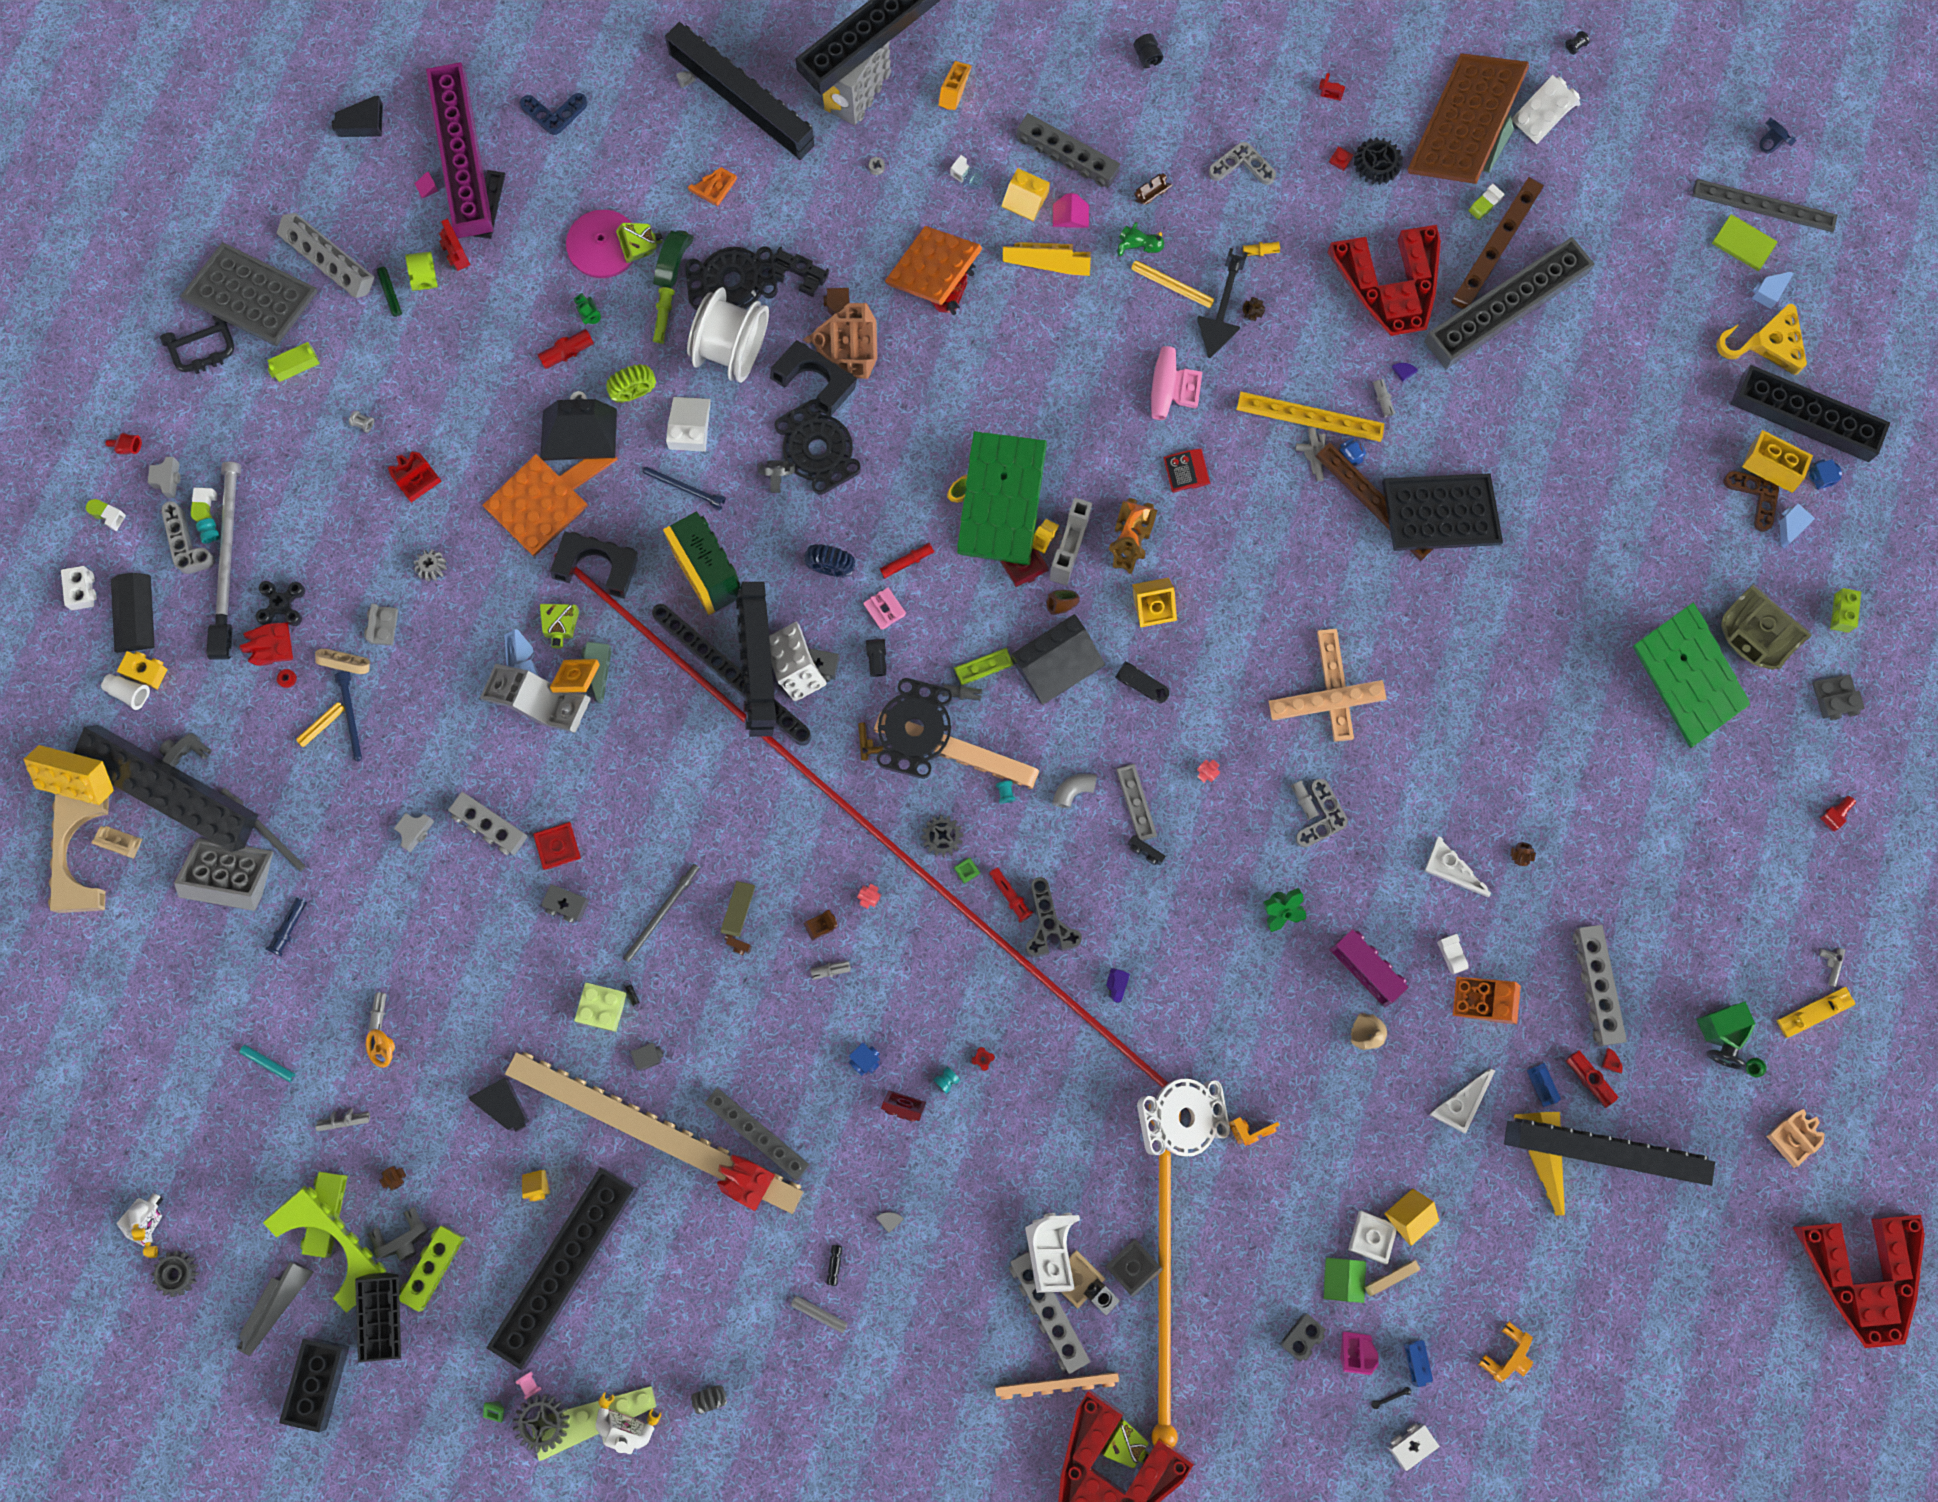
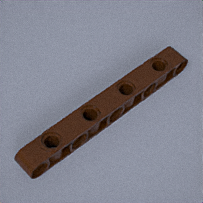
[1451,177,1544,309]

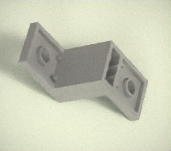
[480,664,591,733]

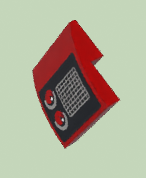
[1163,449,1211,493]

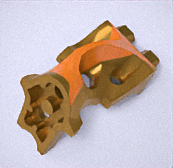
[1109,498,1157,574]

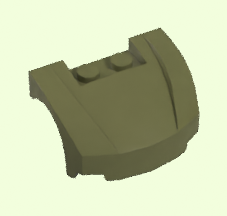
[1721,583,1812,670]

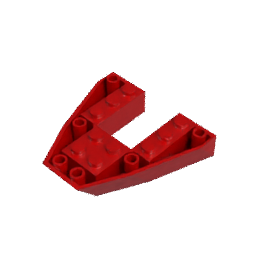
[1327,224,1441,336]
[1793,1215,1925,1348]
[1058,1389,1195,1502]

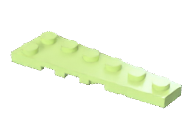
[532,1386,657,1461]

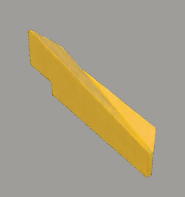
[1003,242,1091,276]

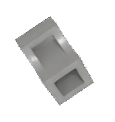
[148,457,181,498]
[394,813,434,853]

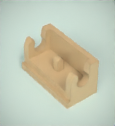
[91,826,143,859]

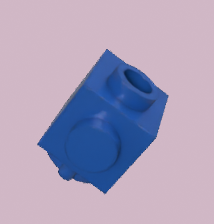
[1809,459,1842,490]
[848,1042,880,1076]

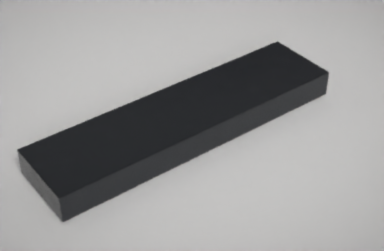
[474,170,506,239]

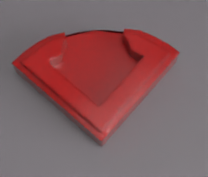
[1601,1048,1623,1074]

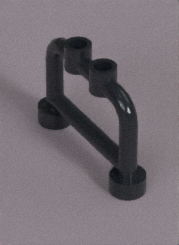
[160,316,234,374]

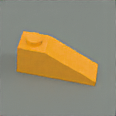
[938,61,972,110]

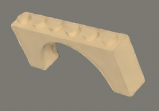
[48,795,109,913]

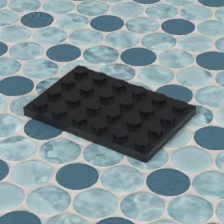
[1382,473,1503,551]

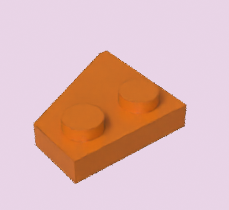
[688,167,737,207]

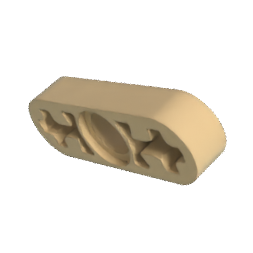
[315,649,370,674]
[1364,1260,1420,1296]

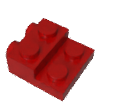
[439,218,471,271]

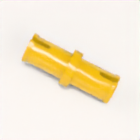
[1242,241,1280,257]

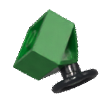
[1696,1001,1756,1070]

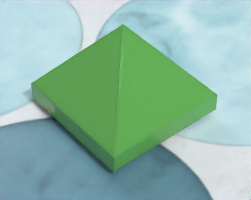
[483,1401,504,1423]

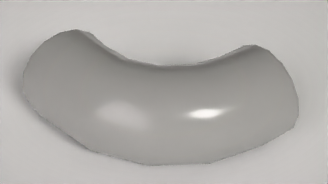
[1052,773,1097,809]

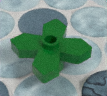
[1263,888,1306,932]

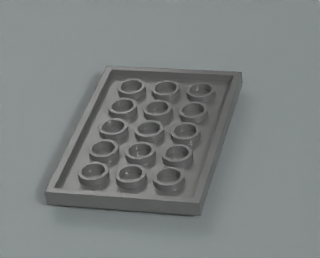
[180,242,318,347]

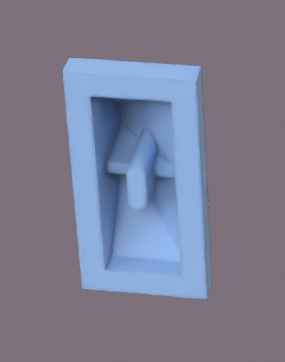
[504,629,533,667]

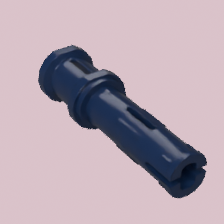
[265,897,307,957]

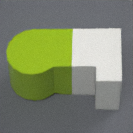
[1468,184,1504,221]
[191,488,218,522]
[86,499,126,531]

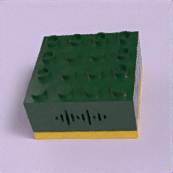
[663,511,741,615]

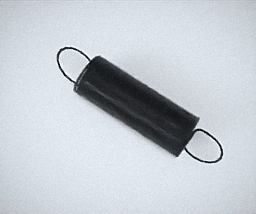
[624,980,641,1011]

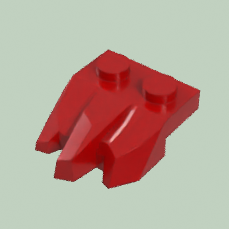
[388,451,442,503]
[239,623,293,666]
[717,1154,775,1211]

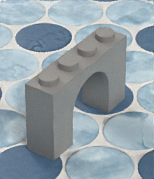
[1050,497,1092,586]

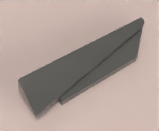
[237,1262,314,1356]

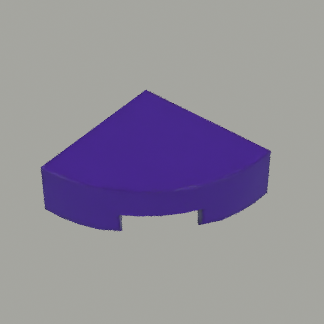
[1392,363,1418,382]

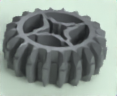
[513,1394,570,1453]

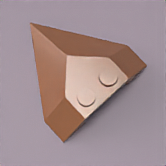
[803,303,877,379]

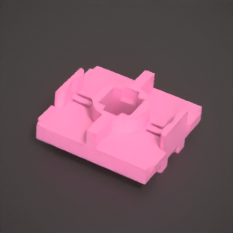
[863,587,906,630]

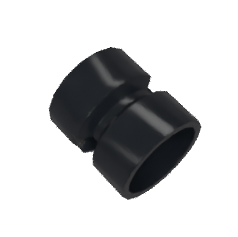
[1133,33,1164,69]

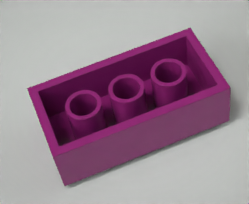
[1329,929,1409,1007]

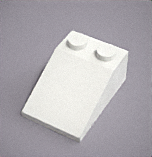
[666,397,710,452]

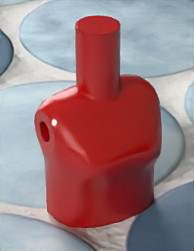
[106,433,142,455]

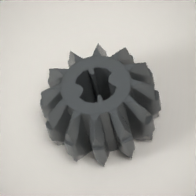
[691,1385,727,1414]

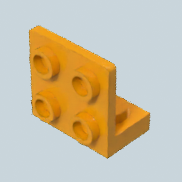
[1229,1117,1279,1146]

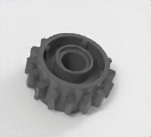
[151,1251,199,1297]

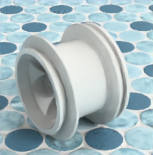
[687,287,769,383]

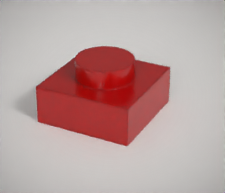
[1329,146,1354,171]

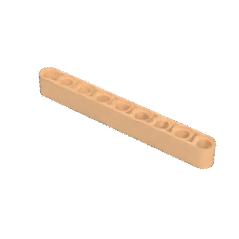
[873,712,1039,789]

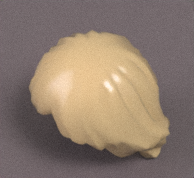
[1351,1013,1387,1050]

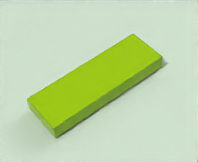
[954,648,1014,685]

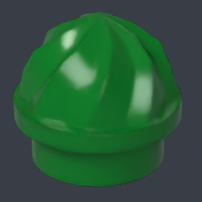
[1746,1057,1767,1078]

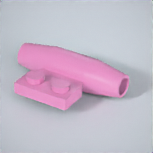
[1151,346,1202,420]

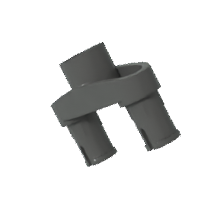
[159,733,212,767]
[367,1207,428,1262]

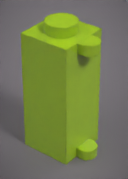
[267,342,320,382]

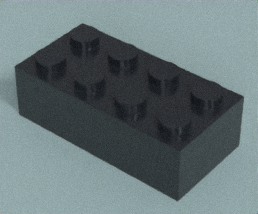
[279,1337,350,1432]

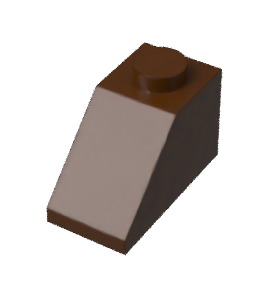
[823,288,850,316]

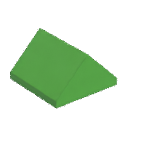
[1324,1258,1366,1303]

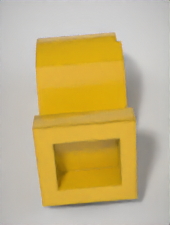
[1032,518,1060,554]

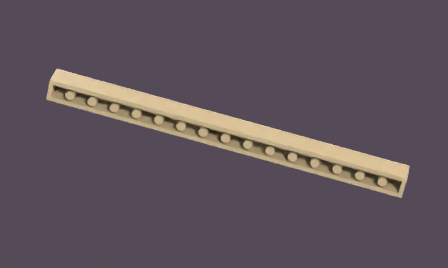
[505,1051,804,1214]

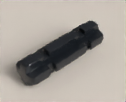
[826,1245,842,1286]

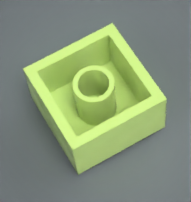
[574,982,627,1032]

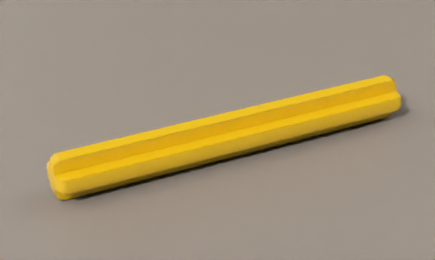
[1131,260,1214,308]

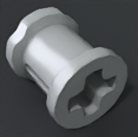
[349,410,374,433]

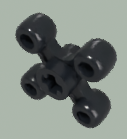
[255,581,305,626]

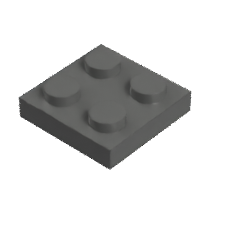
[1105,1239,1163,1297]

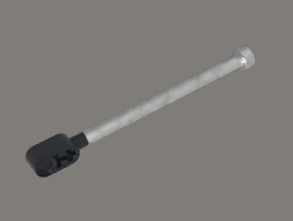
[207,462,241,660]

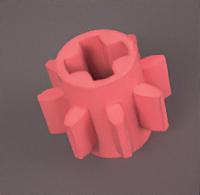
[1197,759,1220,783]
[857,884,881,909]

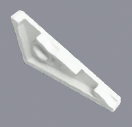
[1424,836,1491,897]
[1430,1069,1495,1133]

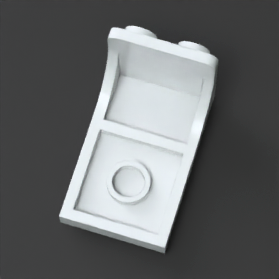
[1512,75,1581,144]
[769,621,827,701]
[1025,1213,1080,1293]

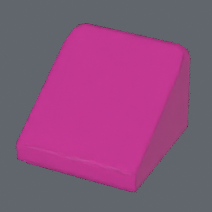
[414,171,438,199]

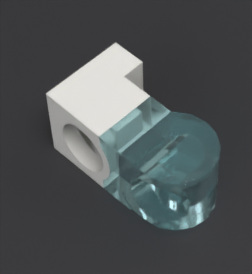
[950,155,983,190]

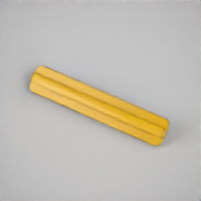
[296,702,345,747]

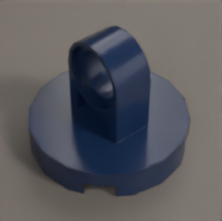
[1759,117,1797,154]

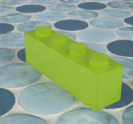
[300,1172,348,1258]

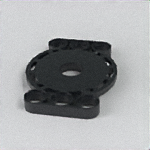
[685,246,778,310]
[774,399,861,495]
[877,678,952,779]

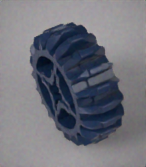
[804,544,855,578]

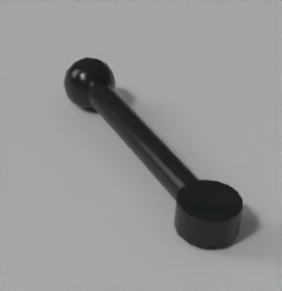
[1371,1387,1411,1409]

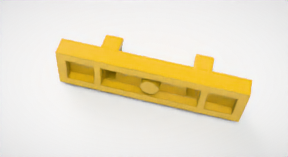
[1776,987,1856,1038]

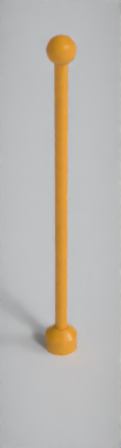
[1149,1104,1181,1447]

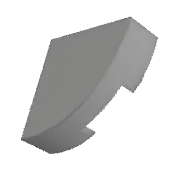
[676,71,696,88]
[876,1212,904,1233]

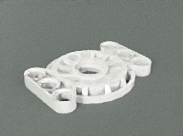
[1137,1079,1230,1156]

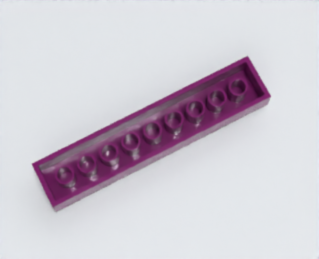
[426,62,494,238]

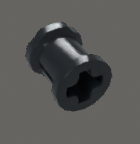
[1565,31,1590,55]

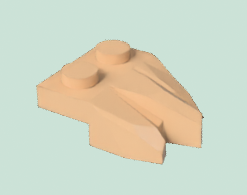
[1766,1109,1825,1168]

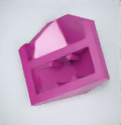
[1053,193,1089,228]
[1340,1332,1379,1375]

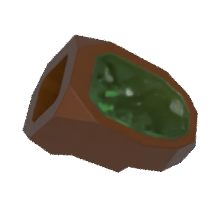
[1046,590,1080,615]

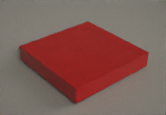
[533,822,581,870]

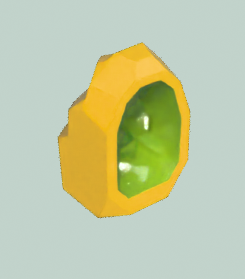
[947,474,967,503]

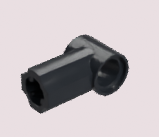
[866,638,887,677]

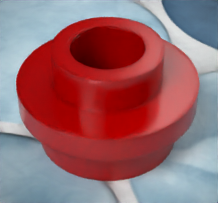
[277,669,297,688]

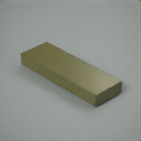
[721,881,755,937]

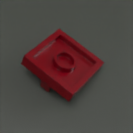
[999,548,1049,587]
[881,1090,926,1122]

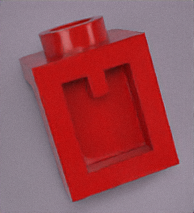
[1319,73,1345,101]

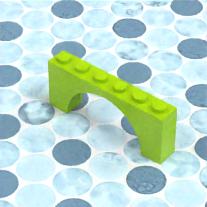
[263,1185,387,1313]

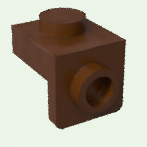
[803,909,838,941]
[724,934,752,956]

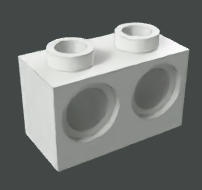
[61,566,97,610]

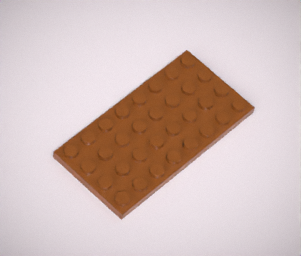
[1408,53,1529,184]

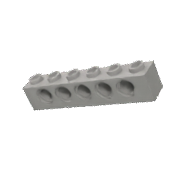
[276,213,374,298]
[1573,925,1627,1047]
[1008,1251,1090,1374]

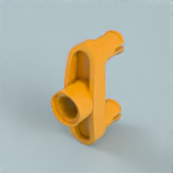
[1478,1321,1534,1383]

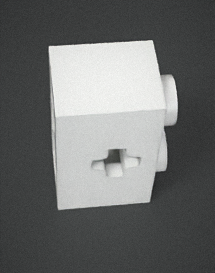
[1388,1423,1440,1471]

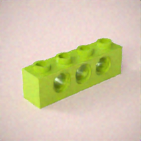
[399,1225,465,1312]

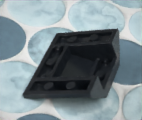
[540,399,617,460]

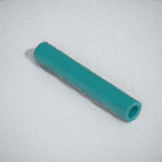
[239,1045,296,1082]

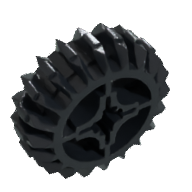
[1354,137,1403,185]

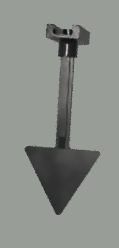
[1197,248,1247,358]

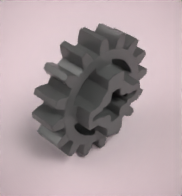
[922,815,964,858]

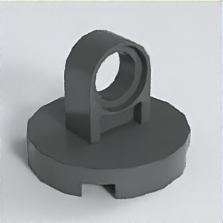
[757,460,795,493]

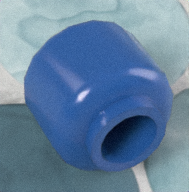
[1339,437,1367,466]

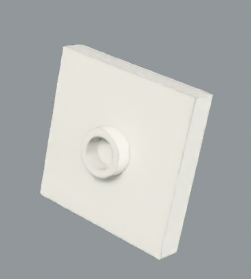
[1348,1211,1397,1264]

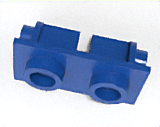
[1526,1063,1561,1107]

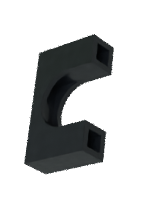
[770,340,857,417]
[550,531,638,599]

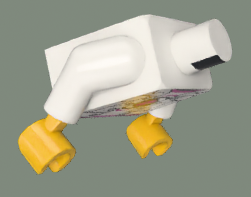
[117,1193,163,1258]
[596,1392,661,1454]

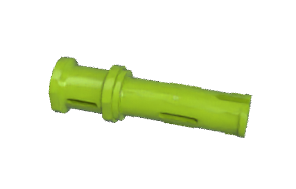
[653,287,675,344]

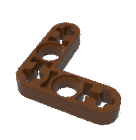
[1723,471,1779,532]

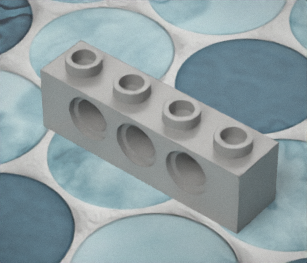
[448,792,528,856]

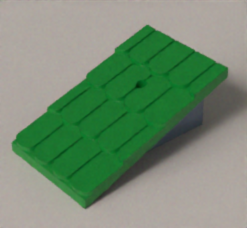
[957,431,1047,565]
[1632,602,1750,748]

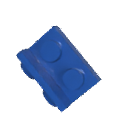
[1403,1340,1433,1387]

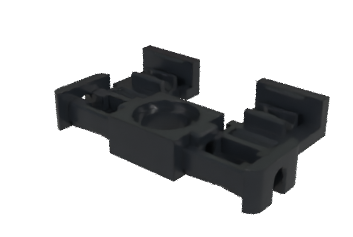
[768,247,829,297]

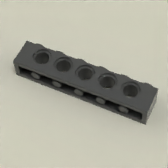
[1016,113,1120,188]
[704,1088,811,1181]

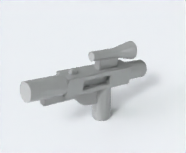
[1295,427,1326,481]

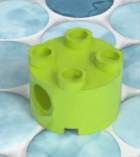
[405,251,438,291]

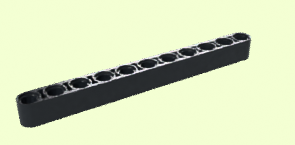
[652,604,811,746]

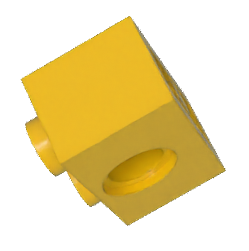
[116,651,168,690]

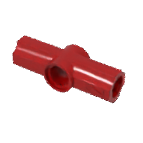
[537,329,594,369]
[1565,1050,1619,1108]

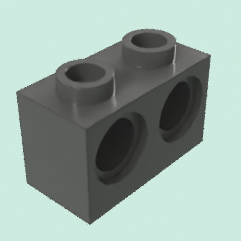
[1279,1313,1326,1362]

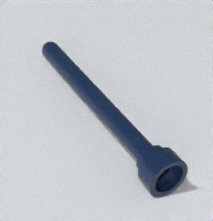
[643,467,726,511]
[334,671,362,762]

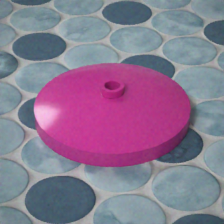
[566,209,634,278]

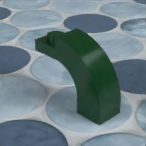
[653,230,694,288]

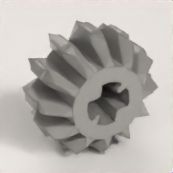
[414,549,447,582]

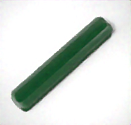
[377,266,402,317]

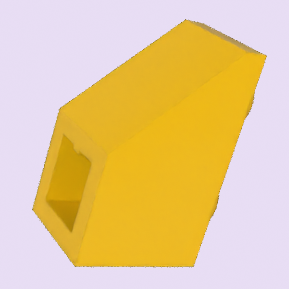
[522,1170,550,1202]

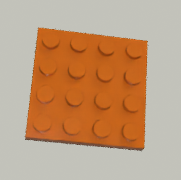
[885,226,982,305]
[482,454,588,557]

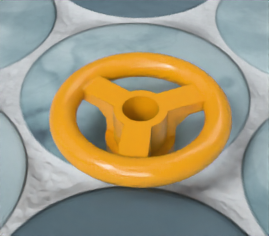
[366,1029,395,1068]

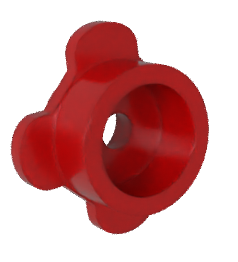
[971,1047,995,1071]

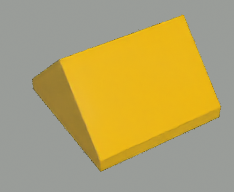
[1384,1189,1439,1246]

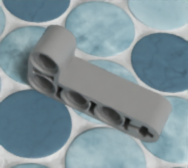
[162,501,215,574]

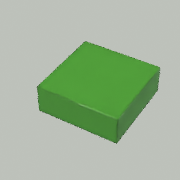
[954,857,980,884]

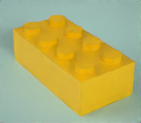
[23,745,114,805]

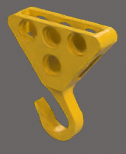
[1716,304,1807,375]

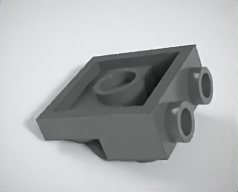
[1812,674,1865,721]

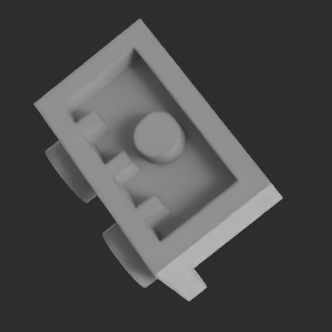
[364,603,398,646]

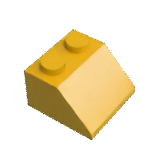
[1001,168,1050,222]
[1132,577,1177,627]

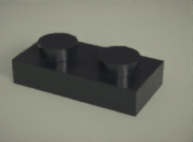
[1128,835,1166,865]

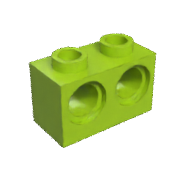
[1830,588,1862,633]

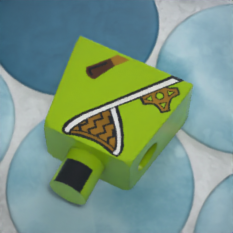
[616,223,663,263]
[540,604,579,649]
[1101,1418,1149,1468]

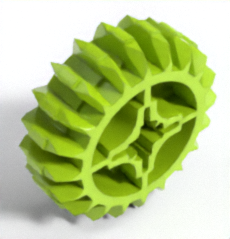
[606,364,656,403]

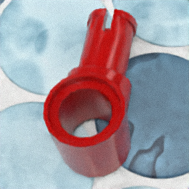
[1819,796,1856,832]

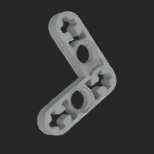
[1209,142,1276,185]
[1296,779,1348,848]

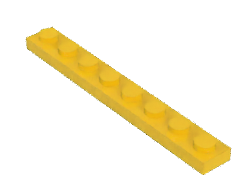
[1236,391,1385,442]

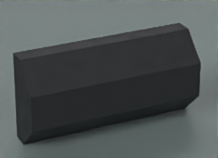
[111,573,155,653]
[355,1272,401,1363]

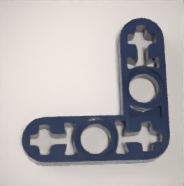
[520,93,588,135]

